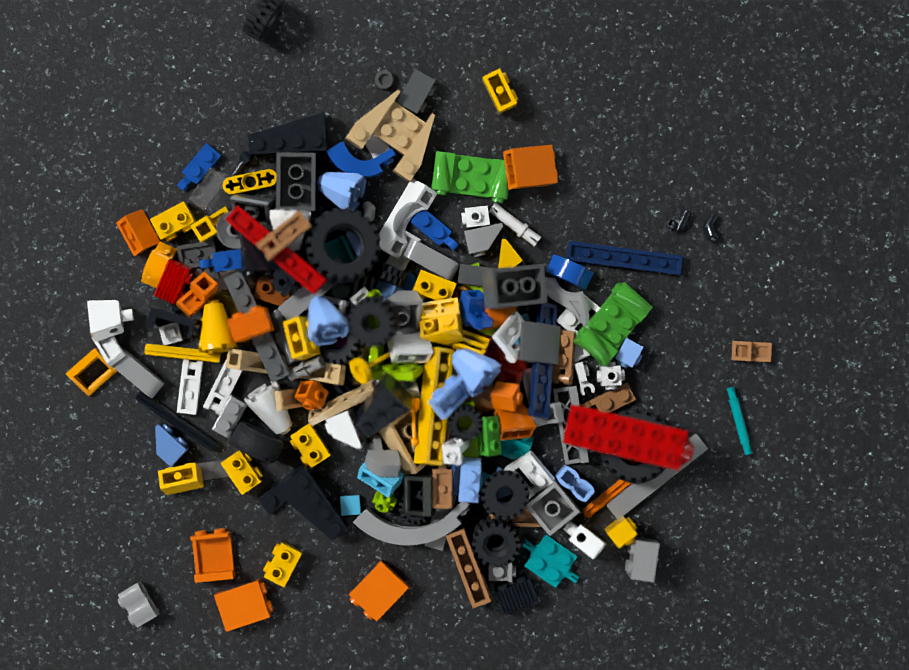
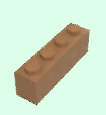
[446,527,492,608]

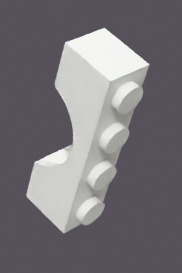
[379,178,437,259]

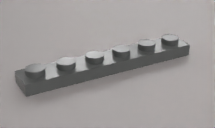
[224,271,291,383]

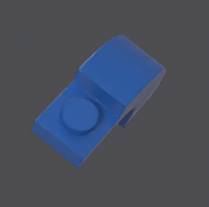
[326,141,396,178]

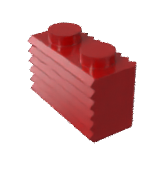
[154,259,193,305]

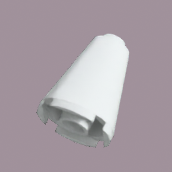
[244,381,292,435]

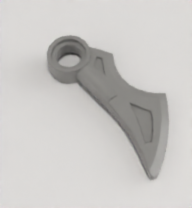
[545,278,589,327]

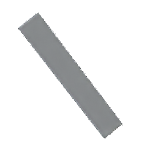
[606,433,708,520]

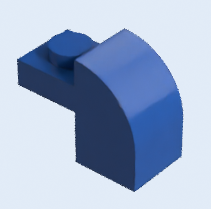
[546,254,593,290]
[460,290,493,330]

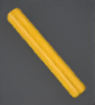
[145,344,221,363]

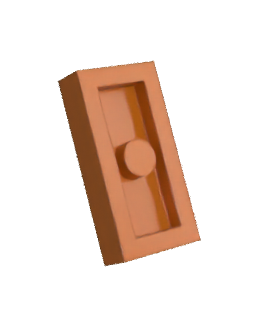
[116,209,160,256]

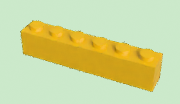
[414,347,454,466]

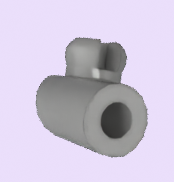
[362,201,376,223]

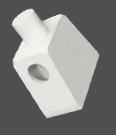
[87,300,134,342]
[563,521,607,559]

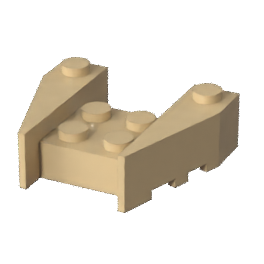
[345,90,435,182]

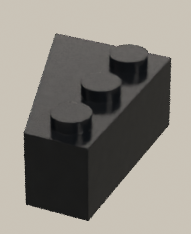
[354,372,412,438]

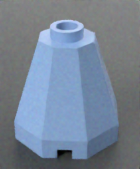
[317,172,366,211]
[307,296,350,346]
[452,348,501,397]

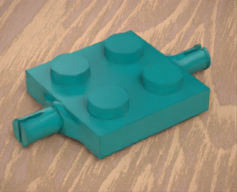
[522,534,579,588]

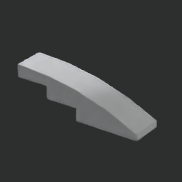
[277,257,345,320]

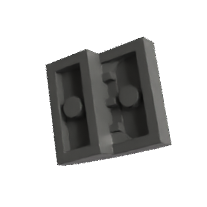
[176,240,220,283]
[519,321,560,365]

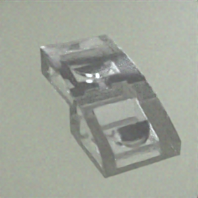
[188,167,228,210]

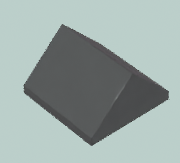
[230,193,275,224]

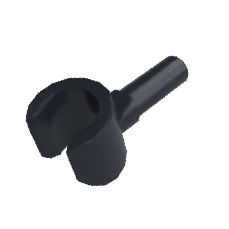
[232,151,252,176]

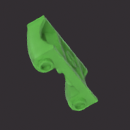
[431,151,509,203]
[573,282,653,366]

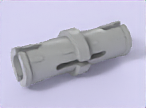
[288,356,326,381]

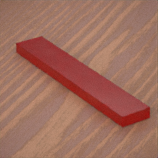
[225,205,327,295]

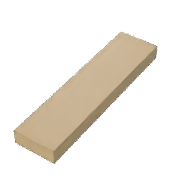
[308,379,378,426]

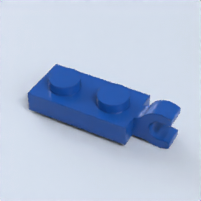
[177,143,222,191]
[410,210,458,251]
[199,249,241,272]

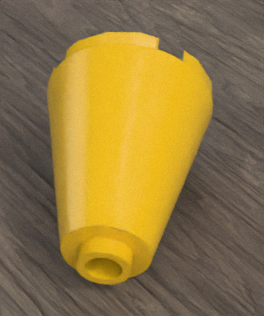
[198,300,238,353]

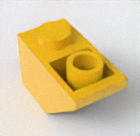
[419,313,464,345]

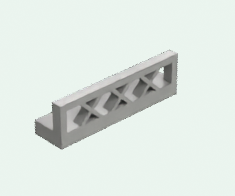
[553,385,589,465]

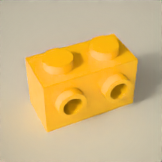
[482,68,518,114]
[150,201,197,242]
[413,270,457,301]
[283,316,321,360]
[290,423,332,468]
[221,450,263,495]
[158,463,204,495]
[604,516,637,548]
[263,541,303,587]

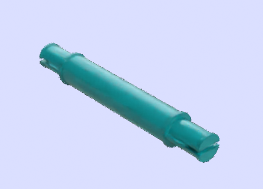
[727,387,752,455]

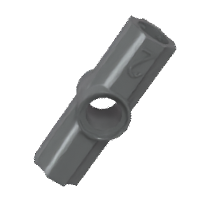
[271,309,304,367]

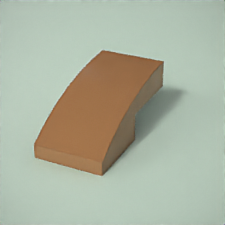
[732,341,772,362]

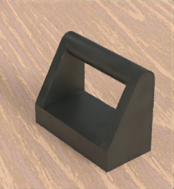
[404,475,435,516]

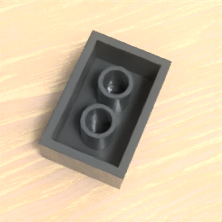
[276,153,317,213]
[482,264,547,309]

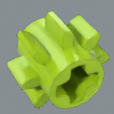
[372,491,397,513]

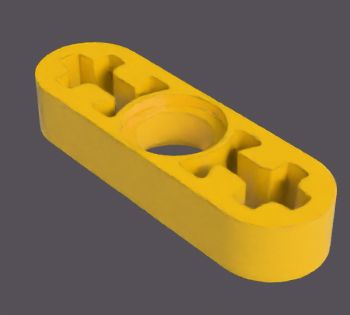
[223,169,276,195]

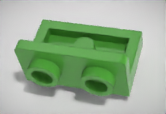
[478,416,501,456]

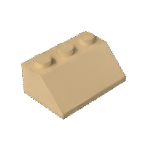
[378,411,426,475]

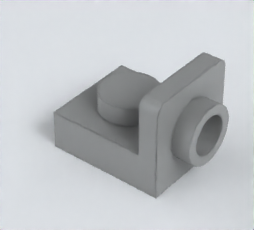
[488,561,516,582]

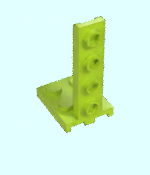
[366,289,424,381]

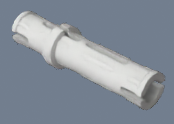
[489,203,541,246]

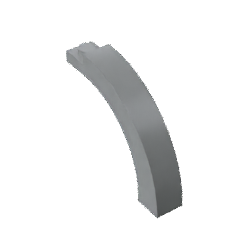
[353,502,471,545]

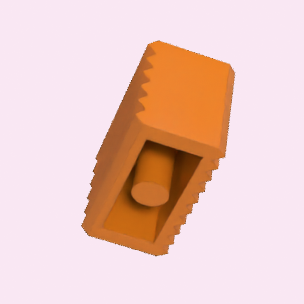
[227,305,275,343]

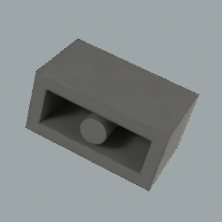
[397,69,437,116]

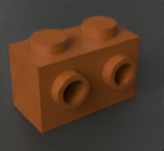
[254,276,298,306]

